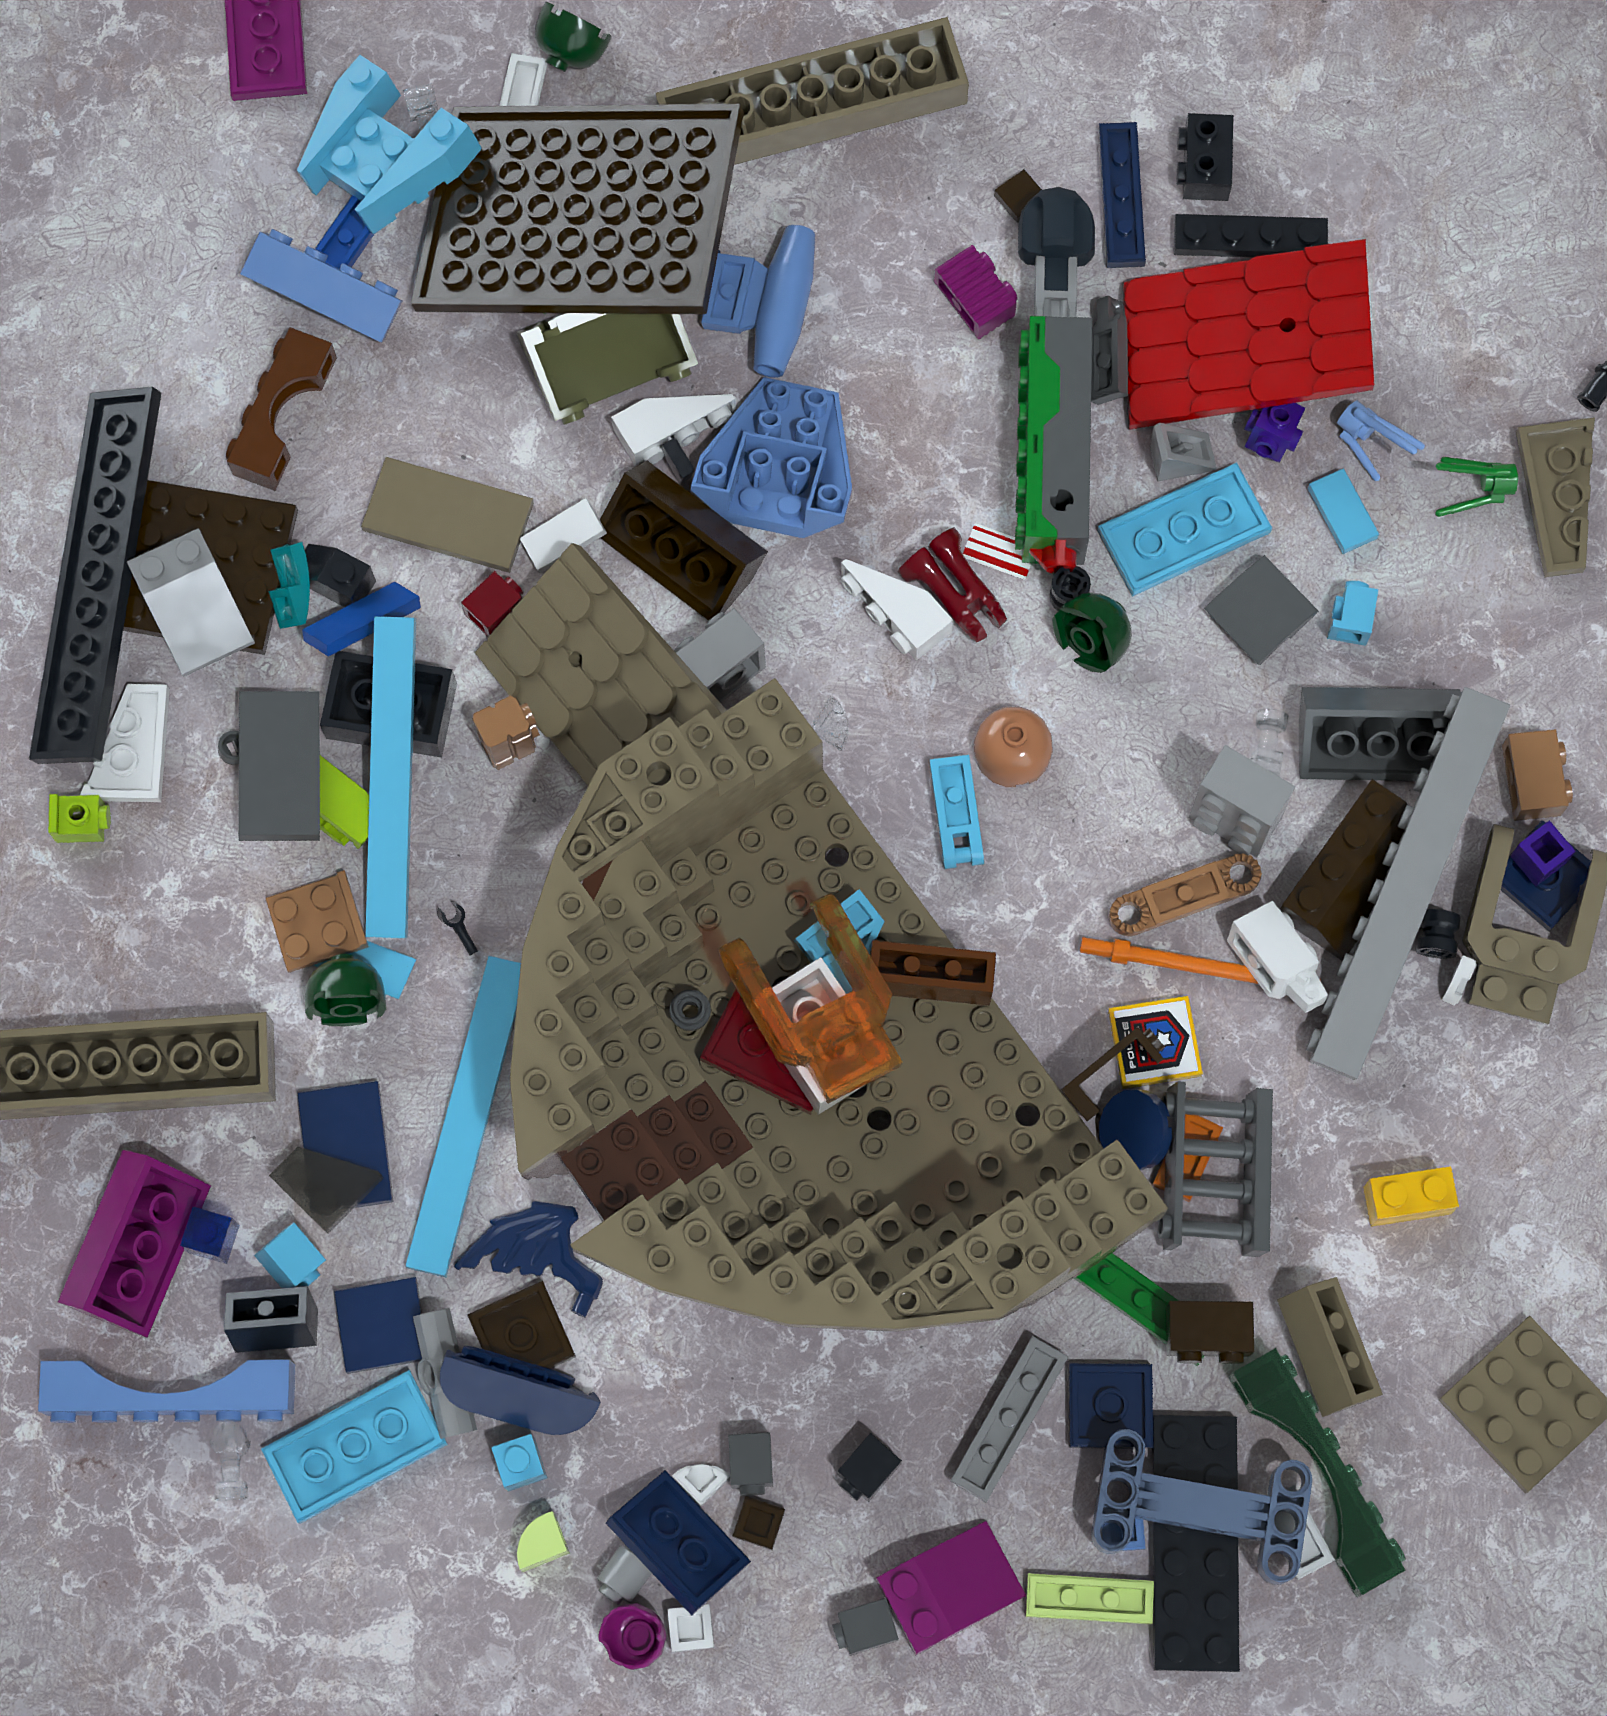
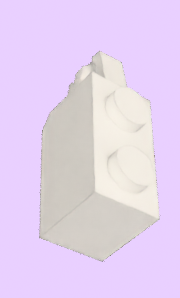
[1227,901,1328,1013]

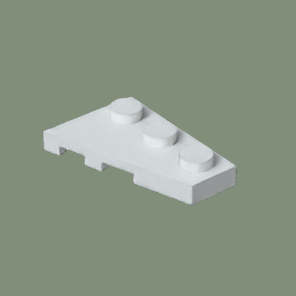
[80,684,170,802]

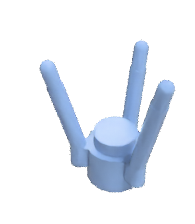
[1337,400,1425,481]

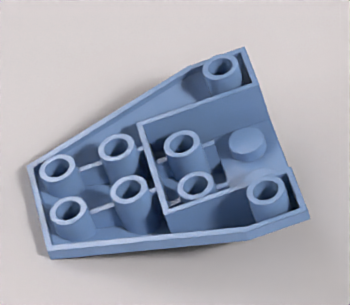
[691,377,852,538]

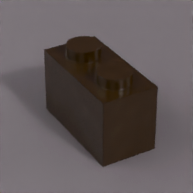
[1166,1301,1254,1364]

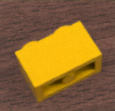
[1363,1166,1459,1227]

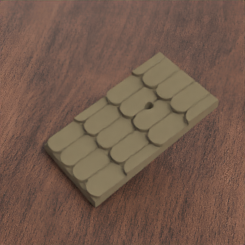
[475,543,727,786]

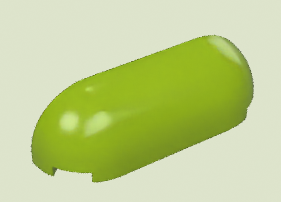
[320,755,369,849]

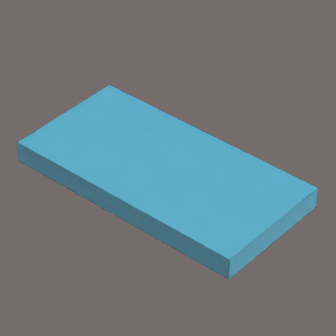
[1097,463,1272,597]
[261,1370,448,1524]

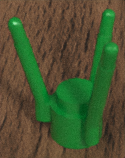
[1435,457,1518,517]

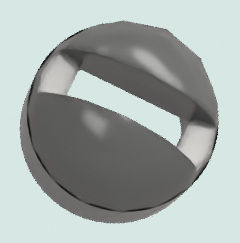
[218,731,239,766]

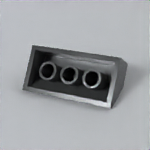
[1299,687,1461,781]

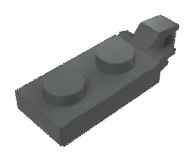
[1091,295,1128,405]

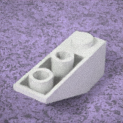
[611,394,736,467]
[840,559,953,661]

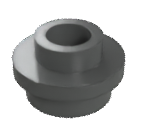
[670,989,711,1031]

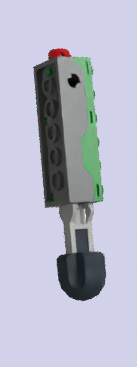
[1015,187,1095,574]

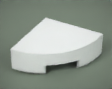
[1442,955,1477,1006]
[672,1464,730,1507]

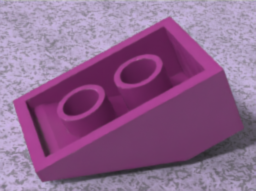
[876,1521,1026,1656]

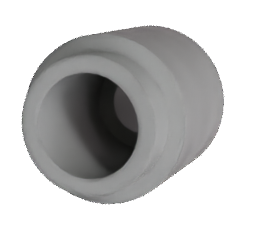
[596,1545,652,1605]

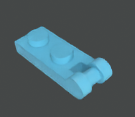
[930,755,984,869]

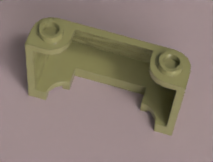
[516,313,698,425]

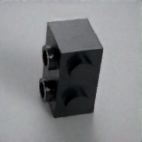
[1176,113,1234,201]
[224,1286,318,1353]

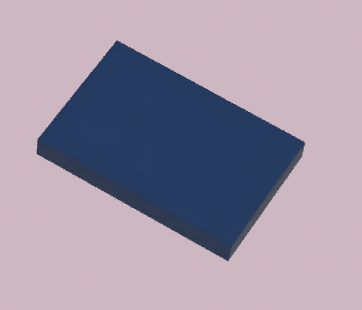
[297,1081,394,1214]
[606,1470,751,1616]

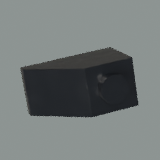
[305,544,376,607]

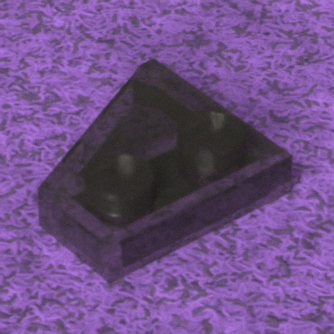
[269,1147,384,1234]

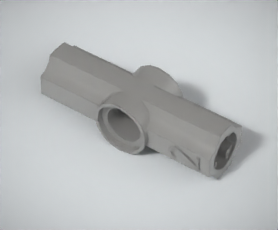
[413,1308,477,1439]

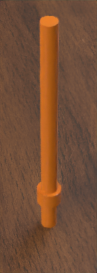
[1080,937,1321,984]

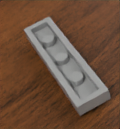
[950,1336,1068,1503]

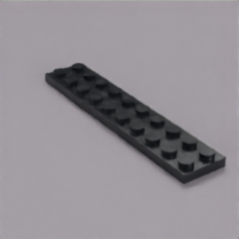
[29,387,162,764]

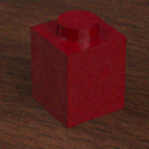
[461,571,524,637]

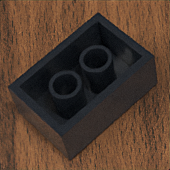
[320,651,457,758]

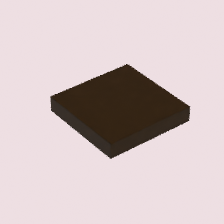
[467,1281,576,1369]

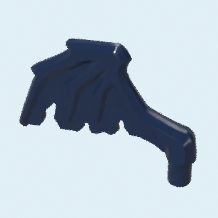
[454,1201,603,1318]

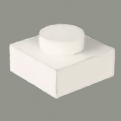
[667,1604,714,1653]

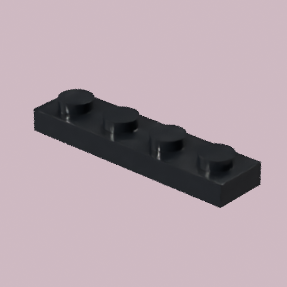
[1174,214,1328,257]

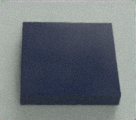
[1500,820,1591,932]
[334,1277,422,1374]
[1069,1363,1154,1449]

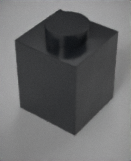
[837,1433,902,1502]

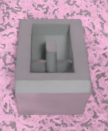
[1150,423,1217,481]

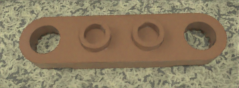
[1109,853,1262,936]

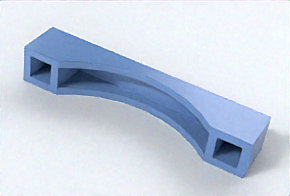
[38,1360,296,1423]

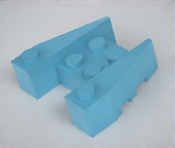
[297,55,482,234]

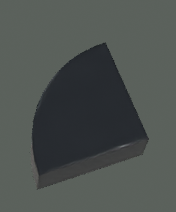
[662,438,694,485]

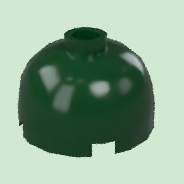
[535,1,612,72]
[1052,592,1132,673]
[304,954,387,1027]

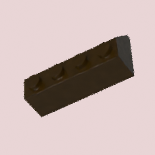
[600,460,768,621]
[1280,779,1408,961]

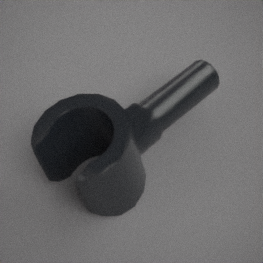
[437,901,478,956]

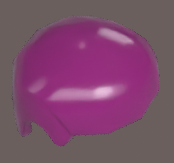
[598,1603,666,1670]

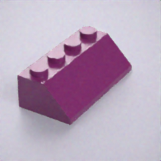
[58,1150,211,1338]

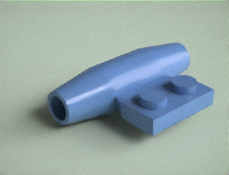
[701,225,815,378]

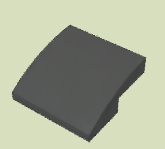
[1204,555,1319,665]

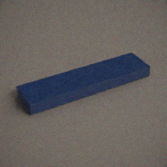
[1098,122,1146,268]

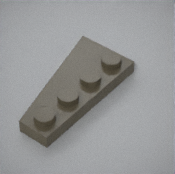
[1516,417,1595,578]

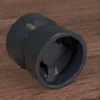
[1049,566,1091,611]
[1416,909,1461,959]

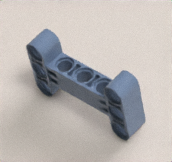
[1091,1429,1312,1585]

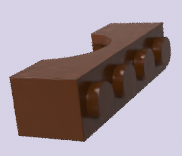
[226,327,337,491]

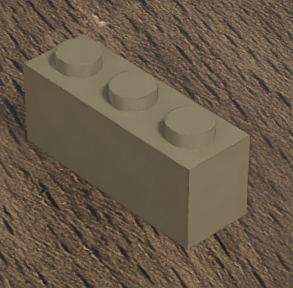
[1277,1277,1383,1417]

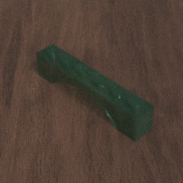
[1229,1348,1406,1598]

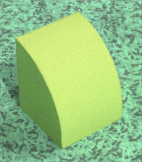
[517,1511,570,1572]

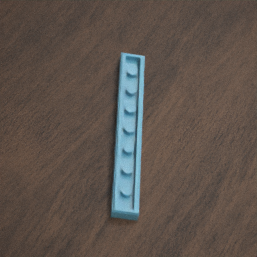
[365,617,416,938]
[405,956,521,1278]

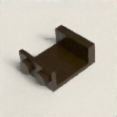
[1061,1027,1165,1121]

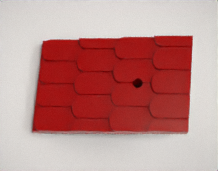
[1123,239,1375,430]

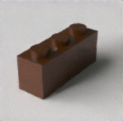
[867,940,996,1006]

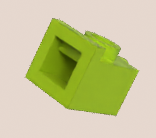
[48,794,111,843]

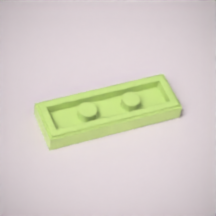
[1026,1573,1154,1624]

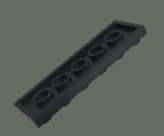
[1153,1415,1240,1672]

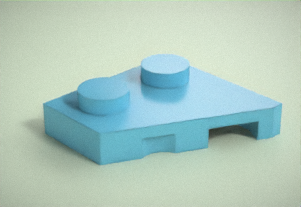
[794,889,885,997]

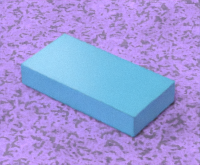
[1307,468,1379,554]

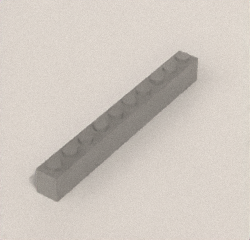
[1306,687,1510,1080]

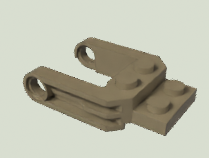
[1462,824,1607,1024]

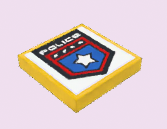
[1108,996,1203,1089]

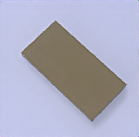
[361,457,534,573]

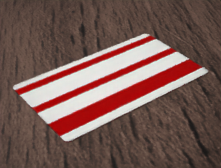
[963,523,1032,580]

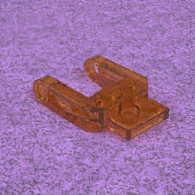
[719,893,903,1104]

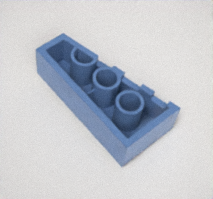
[240,229,403,343]

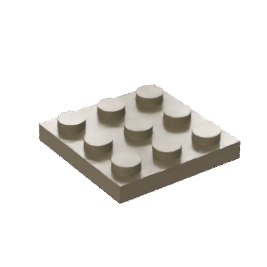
[1439,1316,1607,1494]

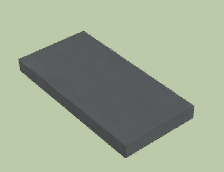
[238,691,320,841]

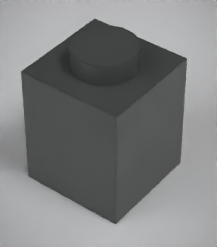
[728,1432,773,1496]
[832,1598,899,1656]

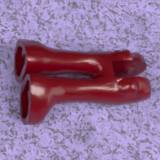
[897,527,1007,643]

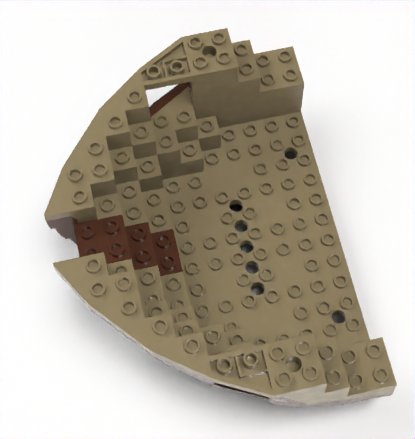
[510,678,1168,1332]

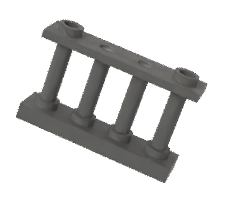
[1158,1081,1273,1257]

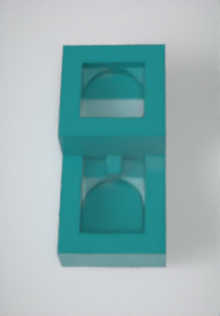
[269,542,310,629]

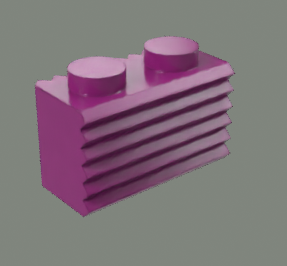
[934,245,1018,339]

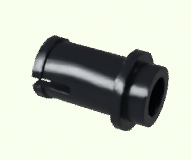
[1577,361,1607,412]

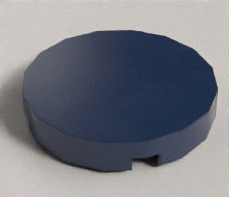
[1099,1090,1172,1170]

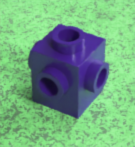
[1244,403,1305,463]

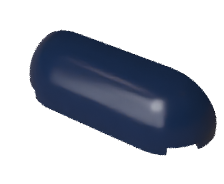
[440,1346,601,1435]

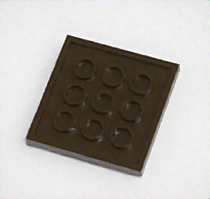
[123,480,298,655]

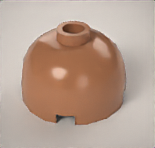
[974,706,1053,787]

